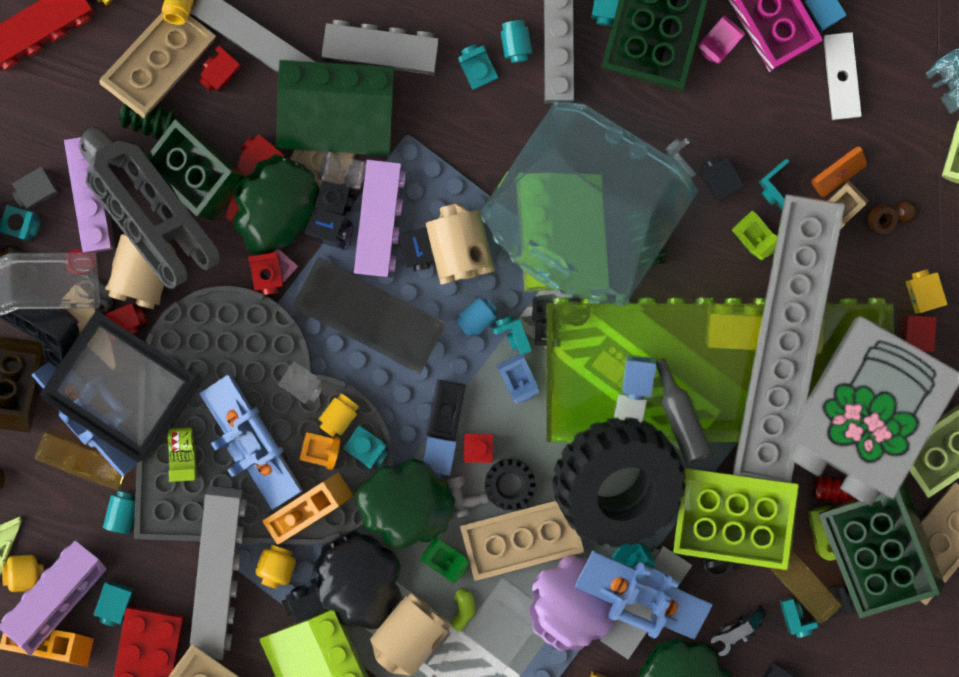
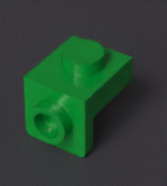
[419,537,470,584]

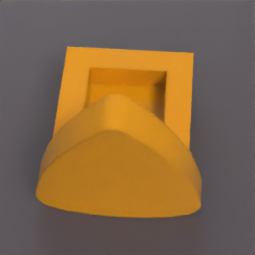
[299,432,341,471]

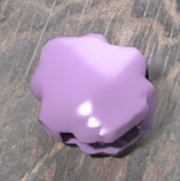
[529,556,614,651]

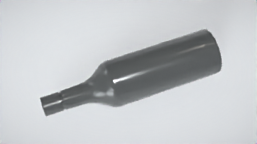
[656,359,713,465]

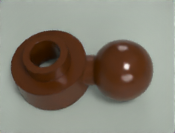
[868,200,917,235]

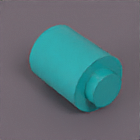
[103,490,135,534]

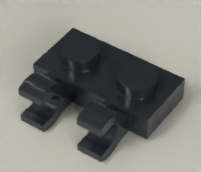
[710,604,767,656]

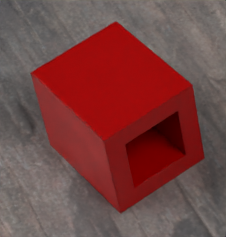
[902,316,937,354]
[464,433,493,463]

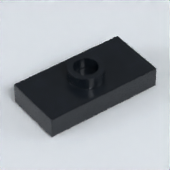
[426,379,466,440]

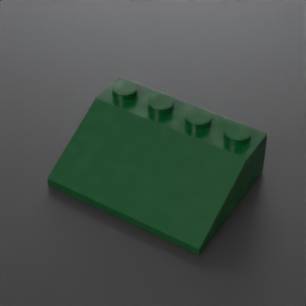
[601,0,708,93]
[276,60,395,156]
[818,480,945,619]

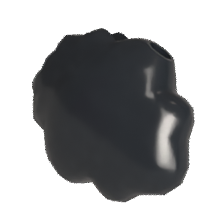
[314,531,401,630]

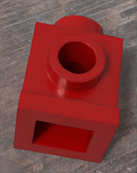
[198,46,242,93]
[248,252,285,295]
[106,303,148,343]

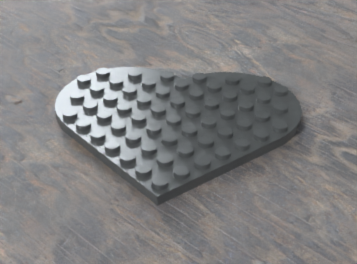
[134,286,393,545]

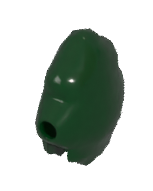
[233,154,320,255]
[355,459,455,548]
[639,638,733,677]

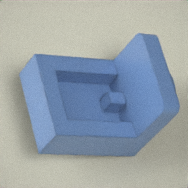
[497,354,540,403]

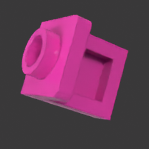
[698,15,746,64]

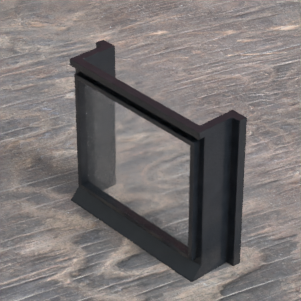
[40,309,202,464]

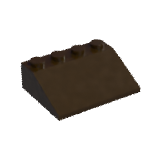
[0,337,44,433]

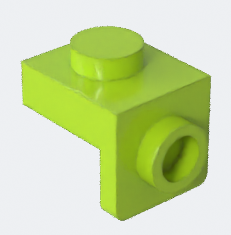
[732,211,778,260]

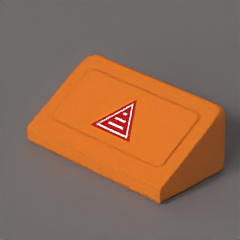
[811,146,867,197]

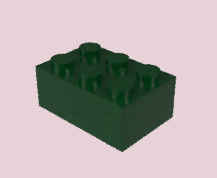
[147,119,246,221]

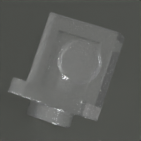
[663,137,696,183]
[318,152,366,190]
[278,361,323,404]

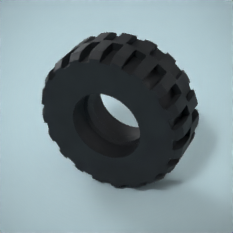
[552,417,686,547]

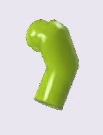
[450,588,476,632]

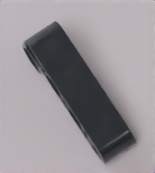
[0,275,80,368]

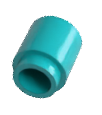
[500,20,533,63]

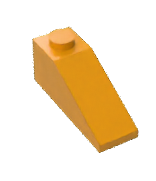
[263,472,354,545]
[0,630,94,667]

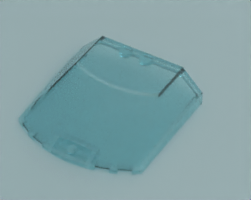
[480,102,698,305]

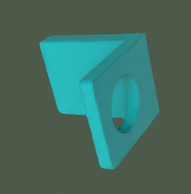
[758,159,790,211]
[0,205,40,241]

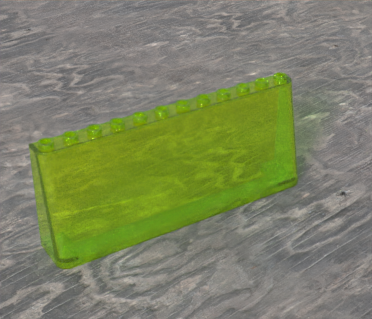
[546,298,894,442]

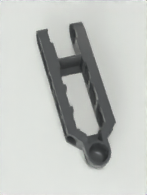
[79,127,220,288]

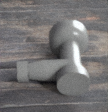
[445,475,488,518]

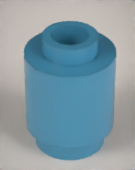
[455,297,498,338]

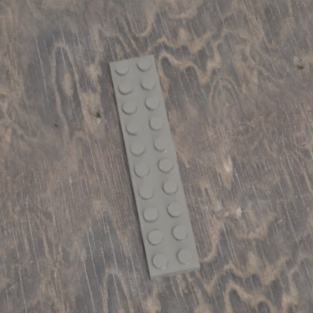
[733,194,845,483]

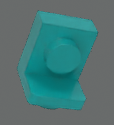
[458,44,498,91]
[491,315,532,355]
[343,425,388,469]
[612,543,656,568]
[779,597,819,638]

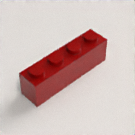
[0,0,95,71]

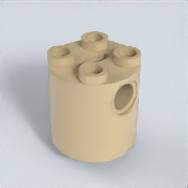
[426,203,495,285]
[105,234,176,309]
[370,593,451,676]

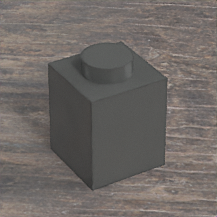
[12,166,60,210]

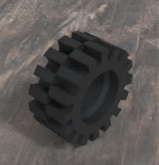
[485,459,536,510]

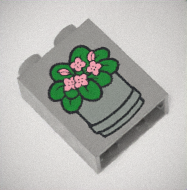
[785,316,959,506]

